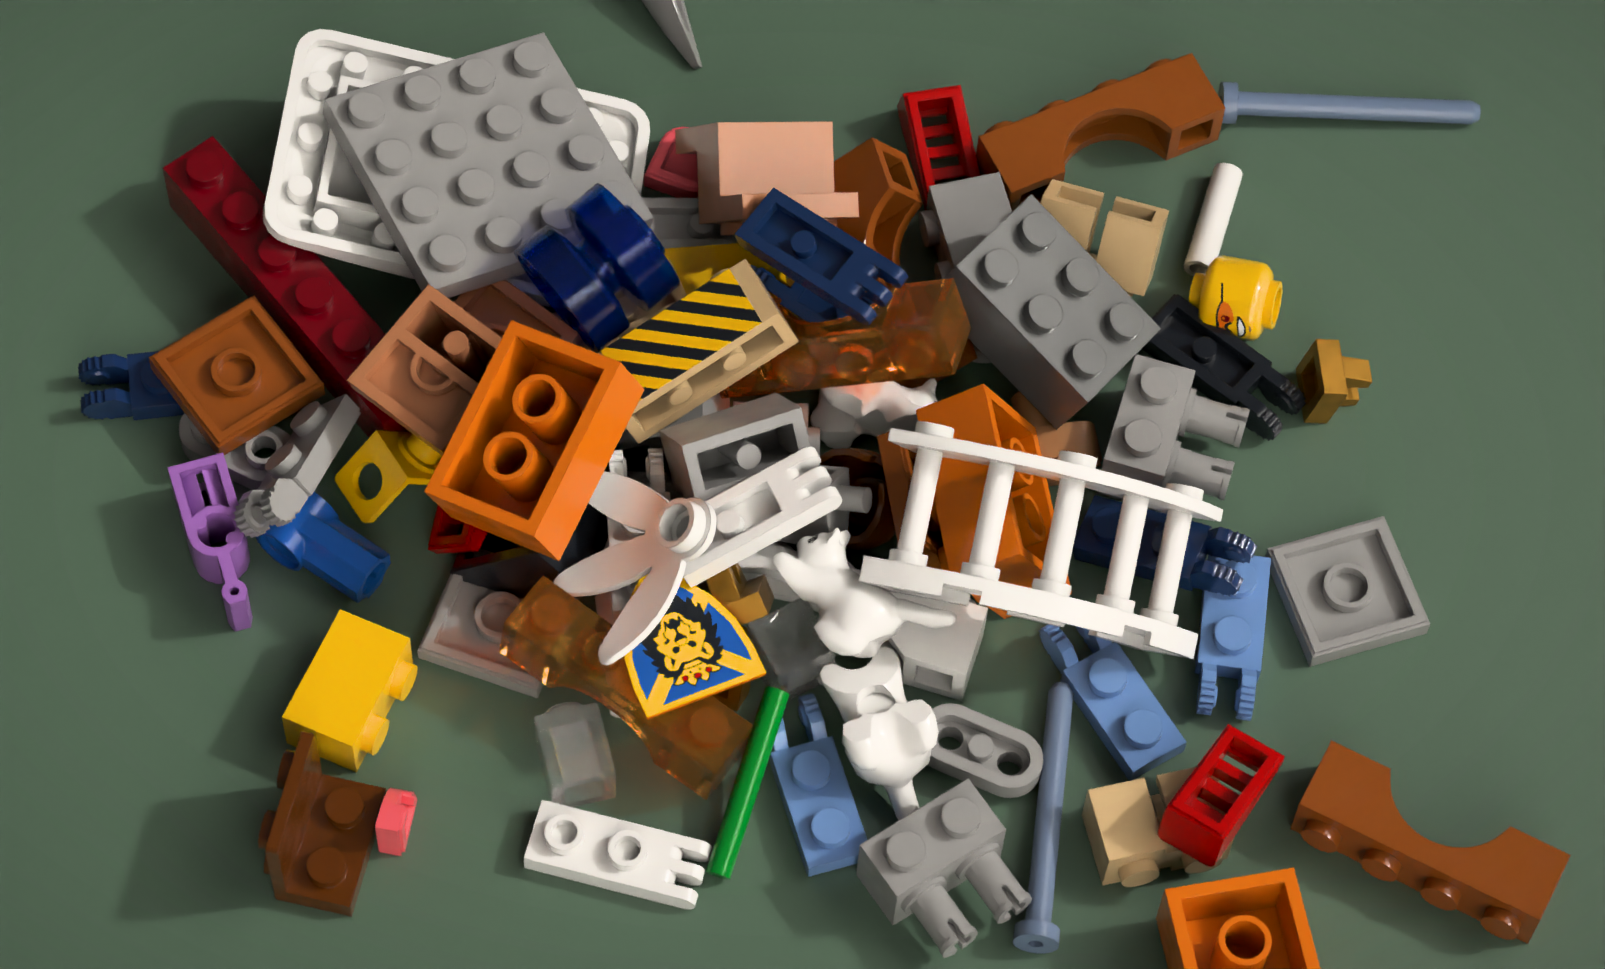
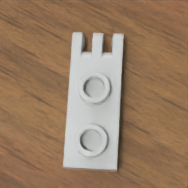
[683,447,842,588]
[524,800,712,909]

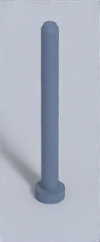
[1218,82,1481,124]
[1013,682,1074,954]

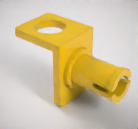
[335,430,442,523]

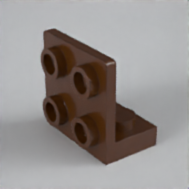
[258,731,386,917]

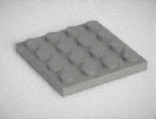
[322,32,654,298]

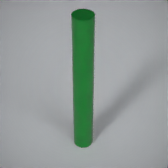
[705,686,790,880]

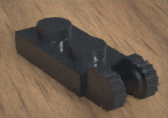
[1142,294,1306,441]

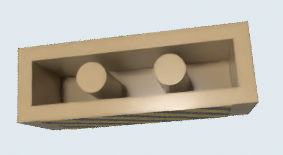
[598,258,799,444]

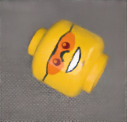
[1189,255,1283,341]

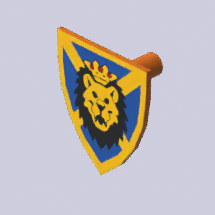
[624,574,766,720]

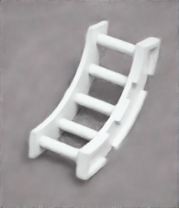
[859,421,1223,659]

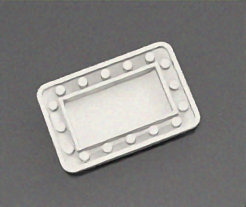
[263,29,650,309]

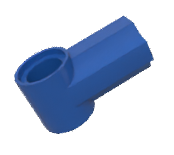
[256,492,391,603]

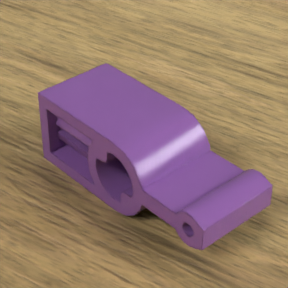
[167,452,253,632]

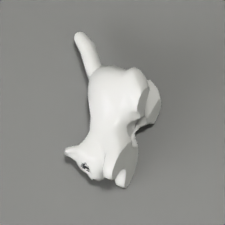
[806,326,938,449]
[773,528,957,658]
[819,647,939,821]

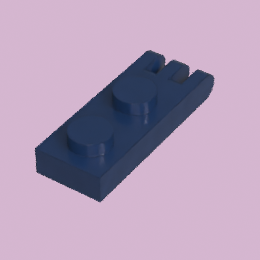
[735,187,908,326]

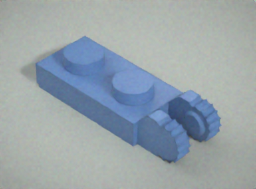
[1195,555,1271,721]
[1039,625,1187,781]
[770,693,867,877]

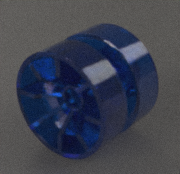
[514,183,680,353]

